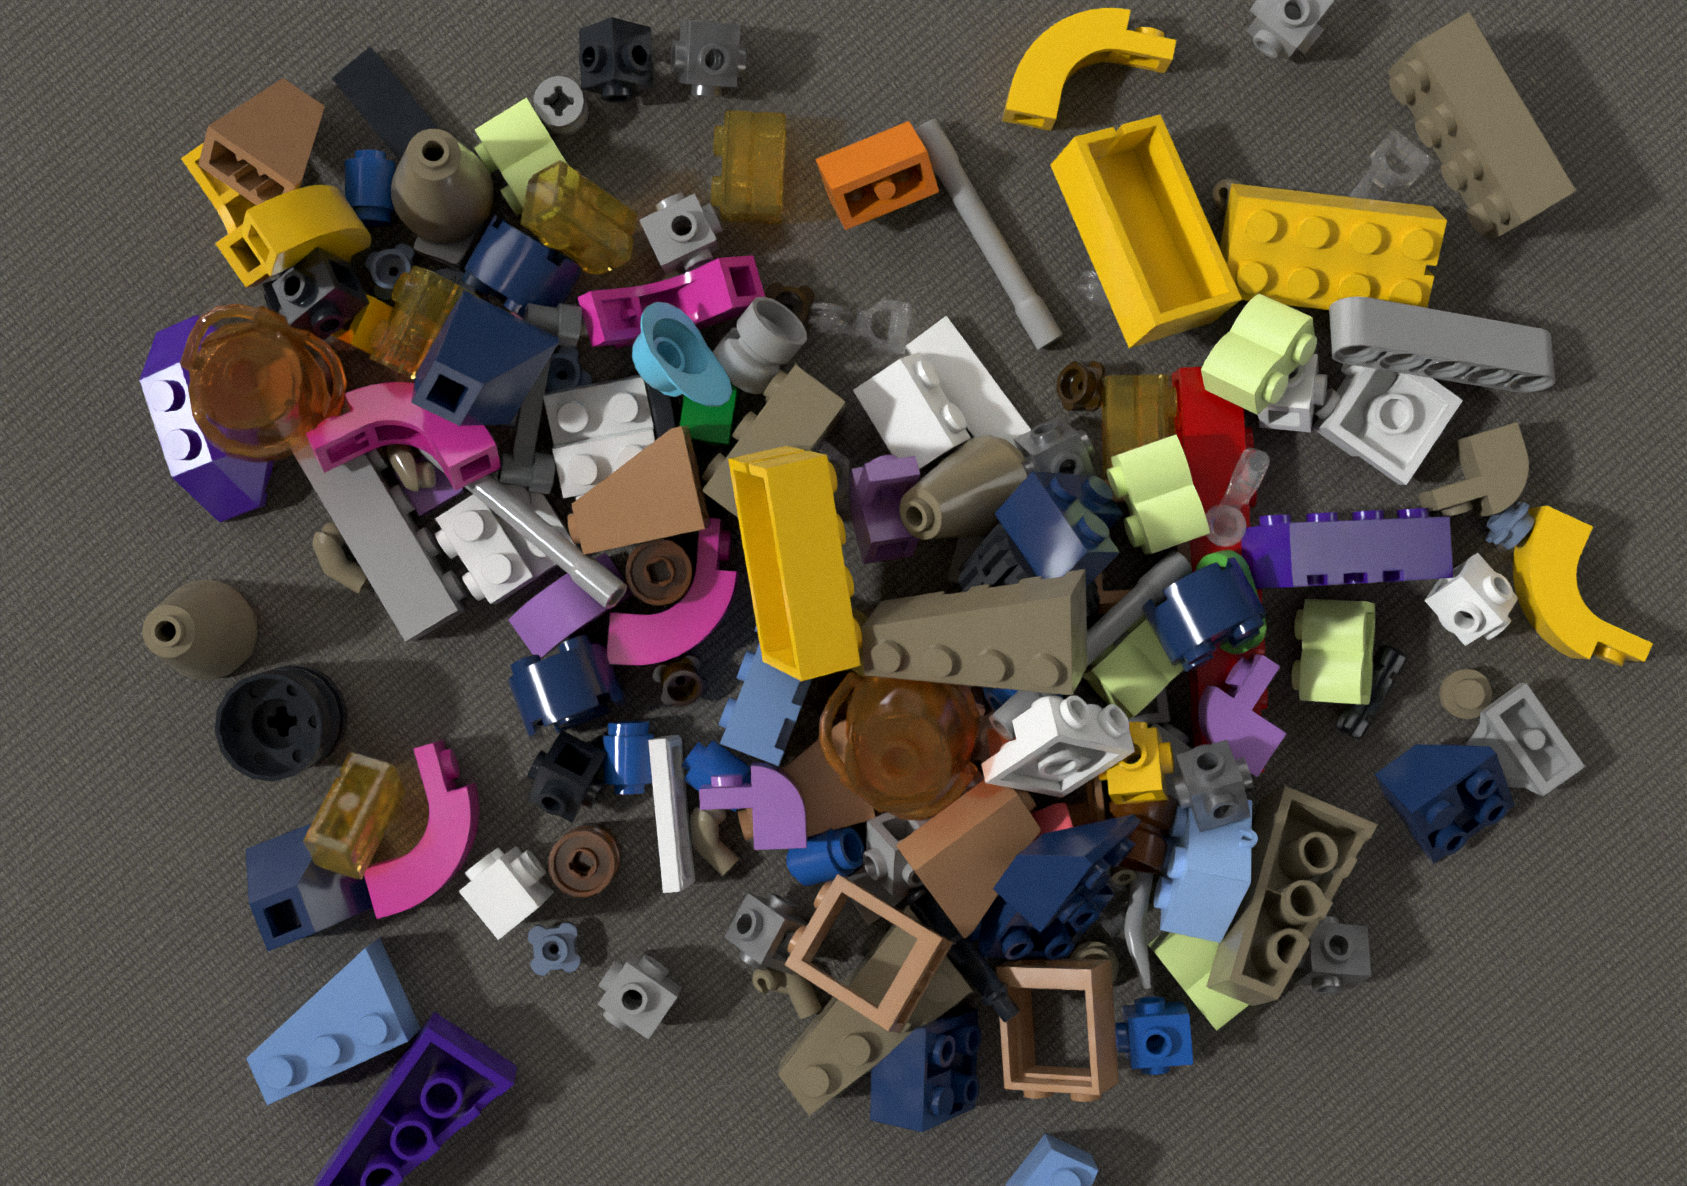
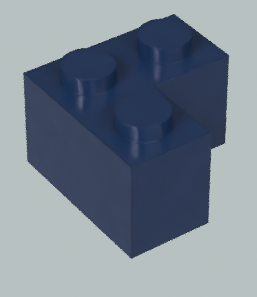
[994,471,1123,587]

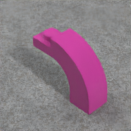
[577,255,765,349]
[305,382,501,491]
[607,518,739,665]
[363,740,480,919]

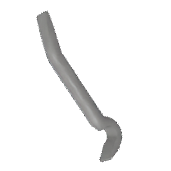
[1124,871,1153,989]

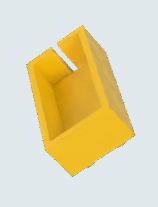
[1050,114,1242,348]
[1220,183,1447,310]
[728,446,862,681]

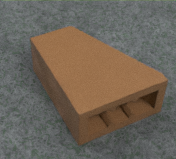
[198,78,325,205]
[568,424,711,555]
[738,717,875,840]
[896,779,1041,938]

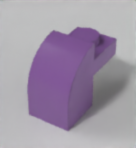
[849,455,920,564]
[508,552,633,659]
[1198,654,1286,777]
[699,762,807,850]

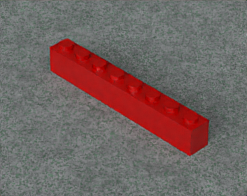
[1172,366,1268,773]

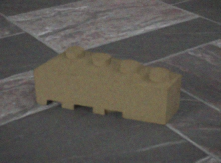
[861,569,1087,695]
[1206,786,1378,1006]
[778,903,973,1116]

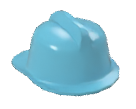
[632,302,732,407]

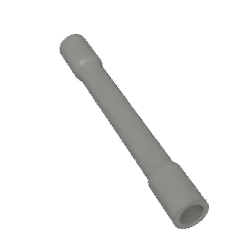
[915,118,1063,351]
[419,449,627,609]
[989,550,1192,741]

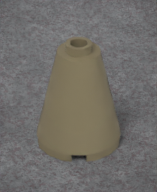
[391,129,494,244]
[900,435,1027,540]
[142,580,258,680]

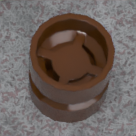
[625,538,696,605]
[1108,794,1179,874]
[548,824,622,897]

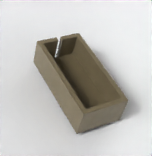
[1387,12,1576,242]

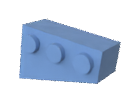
[718,625,812,766]
[246,938,421,1105]

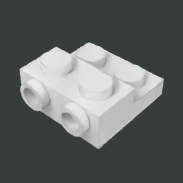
[1312,363,1463,485]
[544,375,657,500]
[435,483,581,604]
[981,695,1135,797]

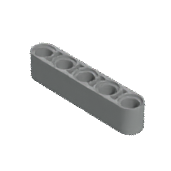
[1329,296,1555,393]

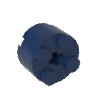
[461,215,584,318]
[1142,557,1267,673]
[508,635,626,739]

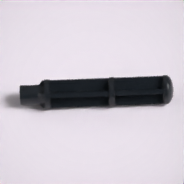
[906,884,1020,1023]

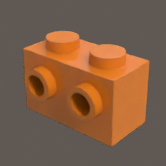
[816,121,939,230]

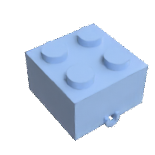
[1154,799,1258,943]

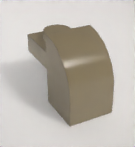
[1418,422,1529,517]

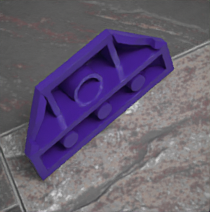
[140,315,277,522]

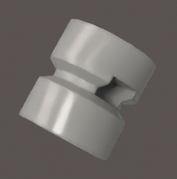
[713,297,807,394]

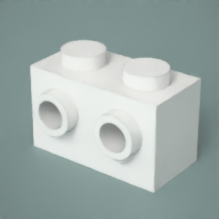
[853,352,971,471]
[459,846,554,940]

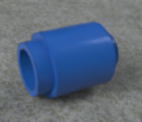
[344,149,396,227]
[603,721,654,794]
[681,740,751,812]
[786,827,864,886]

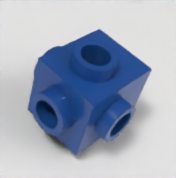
[1115,996,1193,1075]

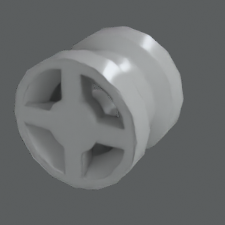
[533,76,589,136]

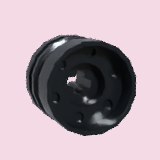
[214,664,348,782]

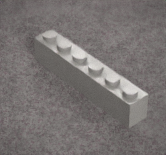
[255,347,467,642]

